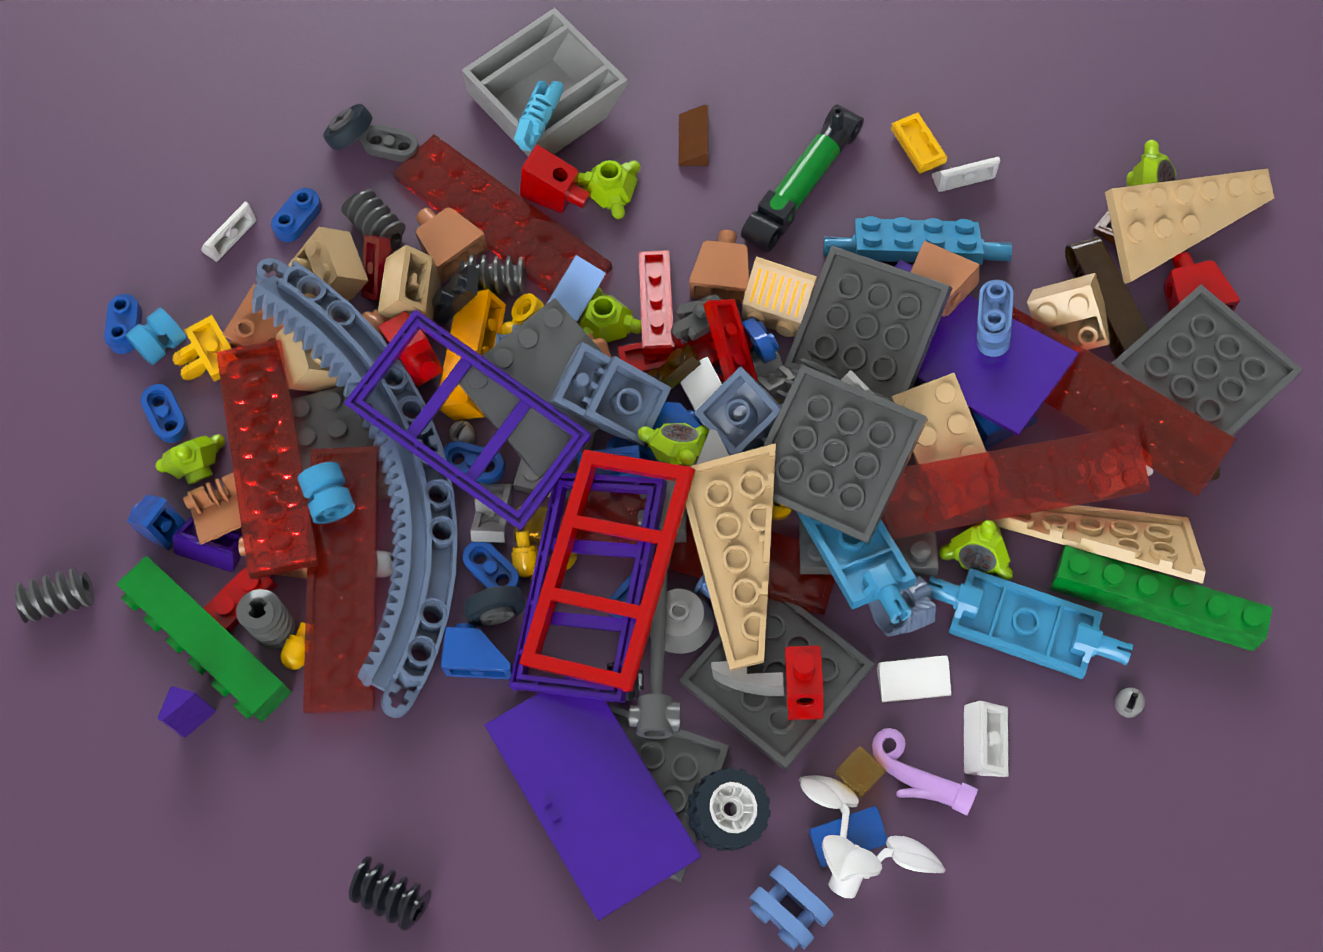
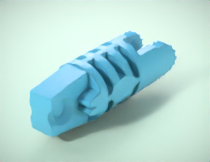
[514,81,564,151]

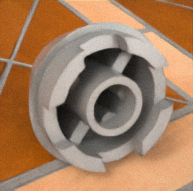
[649,589,714,654]

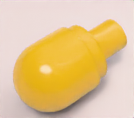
[511,530,538,578]
[280,622,313,670]

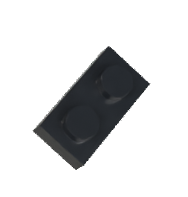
[432,264,480,324]

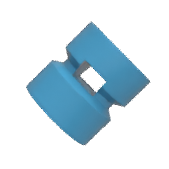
[125,307,187,366]
[298,462,355,524]

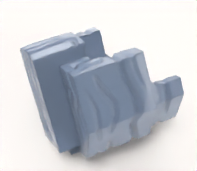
[868,576,936,637]

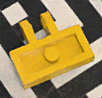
[172,315,242,382]

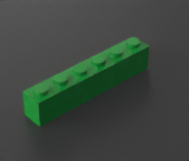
[1049,545,1273,651]
[116,556,292,722]

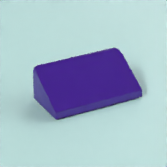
[173,517,249,572]
[157,686,216,738]

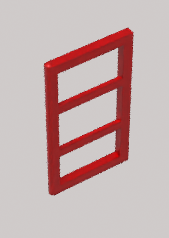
[519,450,696,692]

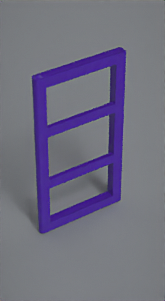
[344,310,592,532]
[509,473,668,703]

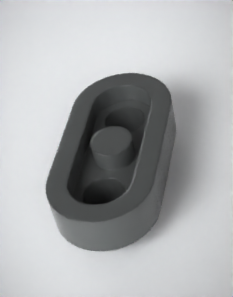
[360,124,420,163]

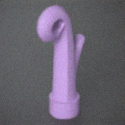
[872,728,979,816]

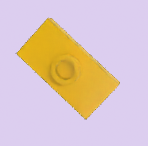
[891,112,947,174]

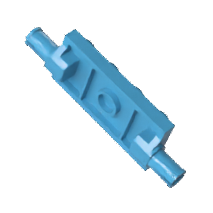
[823,216,1012,265]
[797,512,916,624]
[928,568,1133,679]

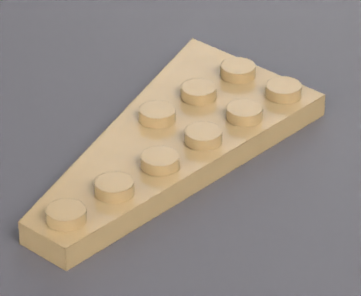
[1105,169,1274,284]
[686,443,776,671]
[984,497,1206,583]

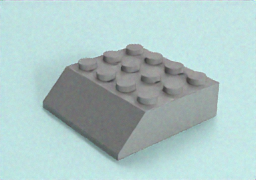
[461,8,628,157]

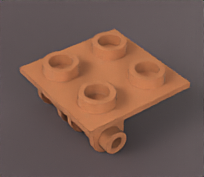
[222,284,284,367]
[183,470,263,545]

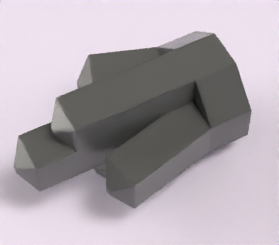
[670,295,722,342]

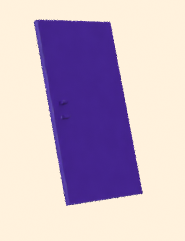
[895,259,1078,437]
[484,677,702,921]

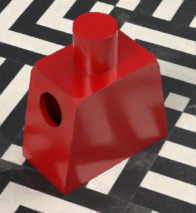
[520,144,591,213]
[1163,252,1240,312]
[377,311,443,387]
[785,645,824,720]

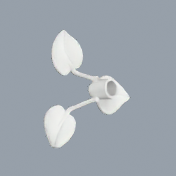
[799,775,946,898]

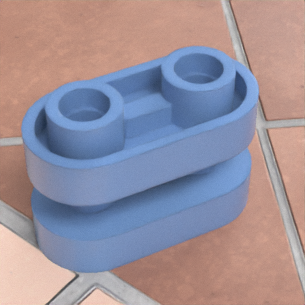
[977,280,1014,357]
[749,864,834,950]

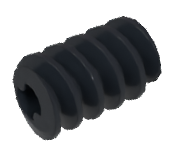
[349,856,432,930]

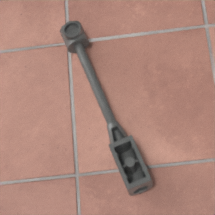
[629,477,687,739]

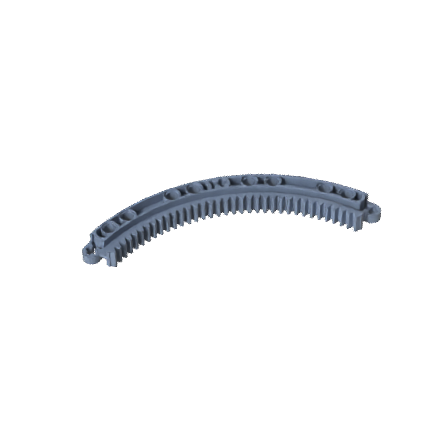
[252,258,458,718]

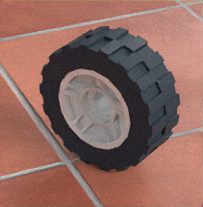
[687,767,771,851]

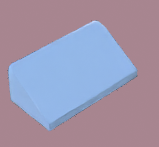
[547,255,606,322]

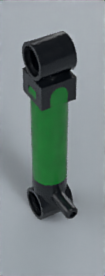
[741,104,864,252]

